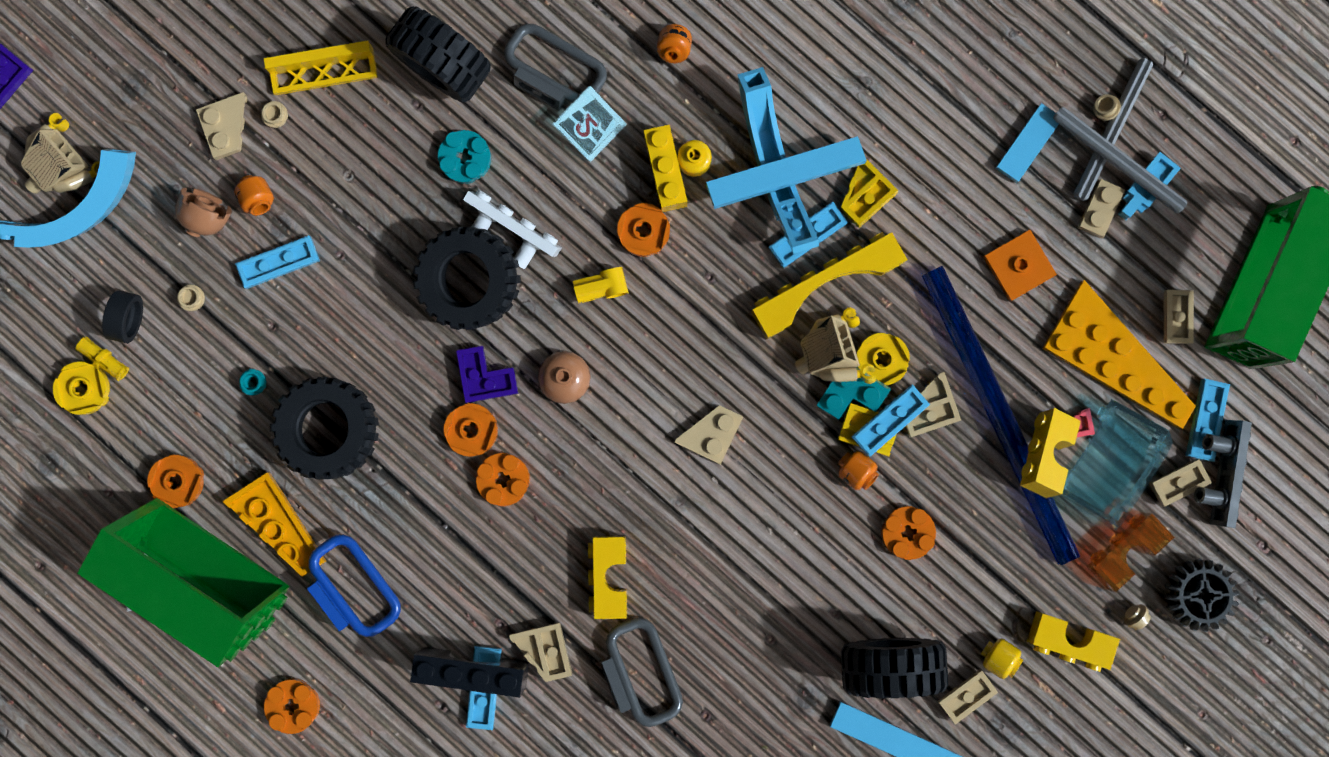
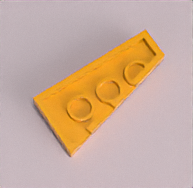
[222,472,327,577]

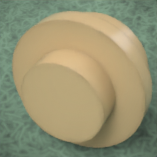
[1093,94,1121,121]
[261,101,288,128]
[177,285,205,311]
[1124,604,1151,630]

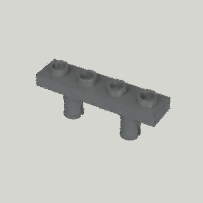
[1194,420,1252,528]

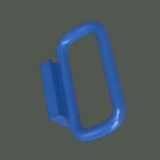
[307,534,401,637]

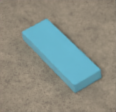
[995,103,1059,183]
[768,202,848,269]
[235,236,320,289]
[1185,378,1230,462]
[851,384,930,457]
[466,646,502,730]

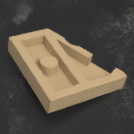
[196,92,248,160]
[905,372,961,438]
[674,405,743,465]
[509,622,572,682]

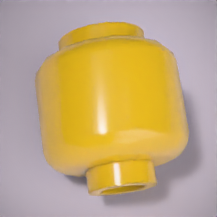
[677,140,712,177]
[981,638,1024,679]

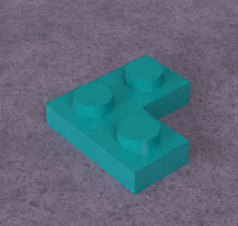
[816,367,891,420]

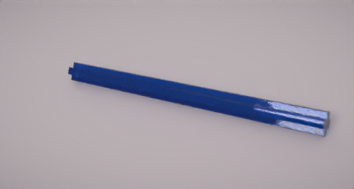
[922,266,1080,565]

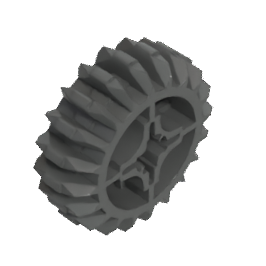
[1163,558,1240,632]

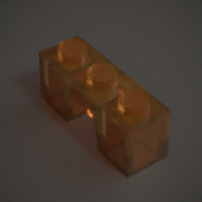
[1086,513,1175,592]

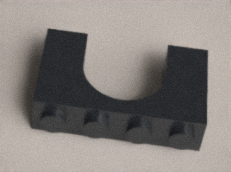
[410,647,529,698]

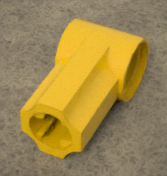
[573,267,629,304]

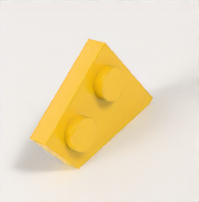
[841,159,898,228]

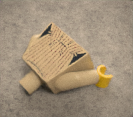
[21,113,100,194]
[795,307,876,384]

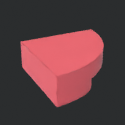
[1073,408,1095,437]

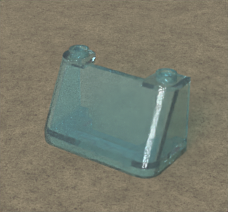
[1061,399,1173,530]

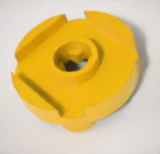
[856,333,910,386]
[53,362,110,415]

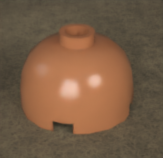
[175,188,232,237]
[538,351,591,404]

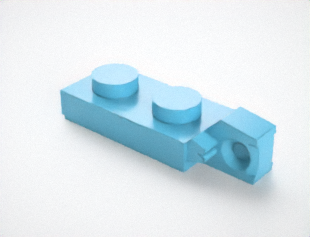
[1118,152,1180,221]

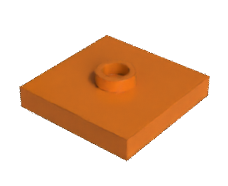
[983,230,1057,302]

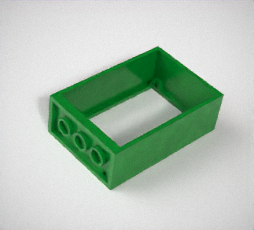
[1204,186,1329,369]
[77,498,290,667]

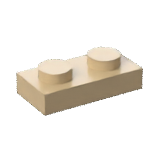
[1077,179,1125,239]
[1164,290,1194,344]
[1149,459,1212,507]
[938,670,998,725]

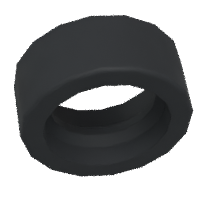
[102,290,143,344]

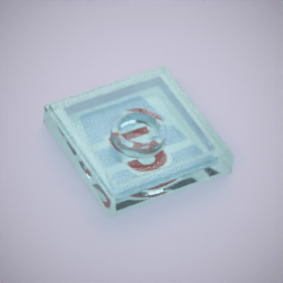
[553,86,627,162]

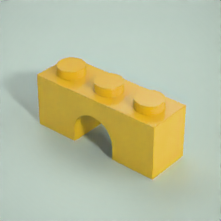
[644,124,688,212]
[1020,408,1081,498]
[588,536,627,619]
[1027,611,1120,672]

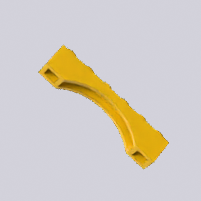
[751,232,908,340]

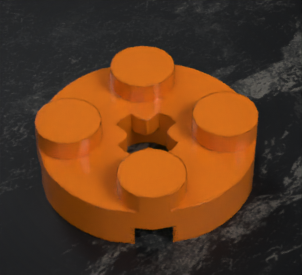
[617,203,670,257]
[444,403,498,457]
[476,453,530,506]
[147,455,204,508]
[881,506,936,560]
[264,678,320,734]

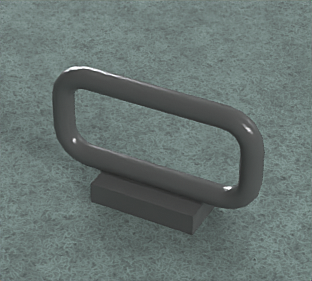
[504,24,607,111]
[599,618,683,727]

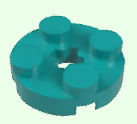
[438,130,492,184]

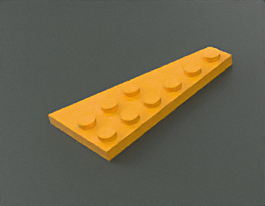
[1042,280,1196,429]

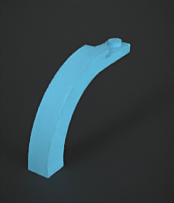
[737,67,819,254]
[0,149,136,248]

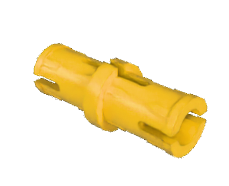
[75,336,129,381]

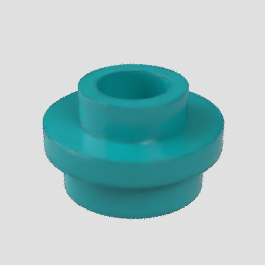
[239,369,267,396]

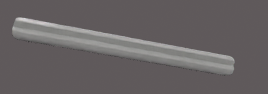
[1073,58,1153,201]
[1053,107,1188,213]

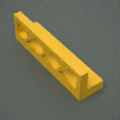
[264,40,378,96]

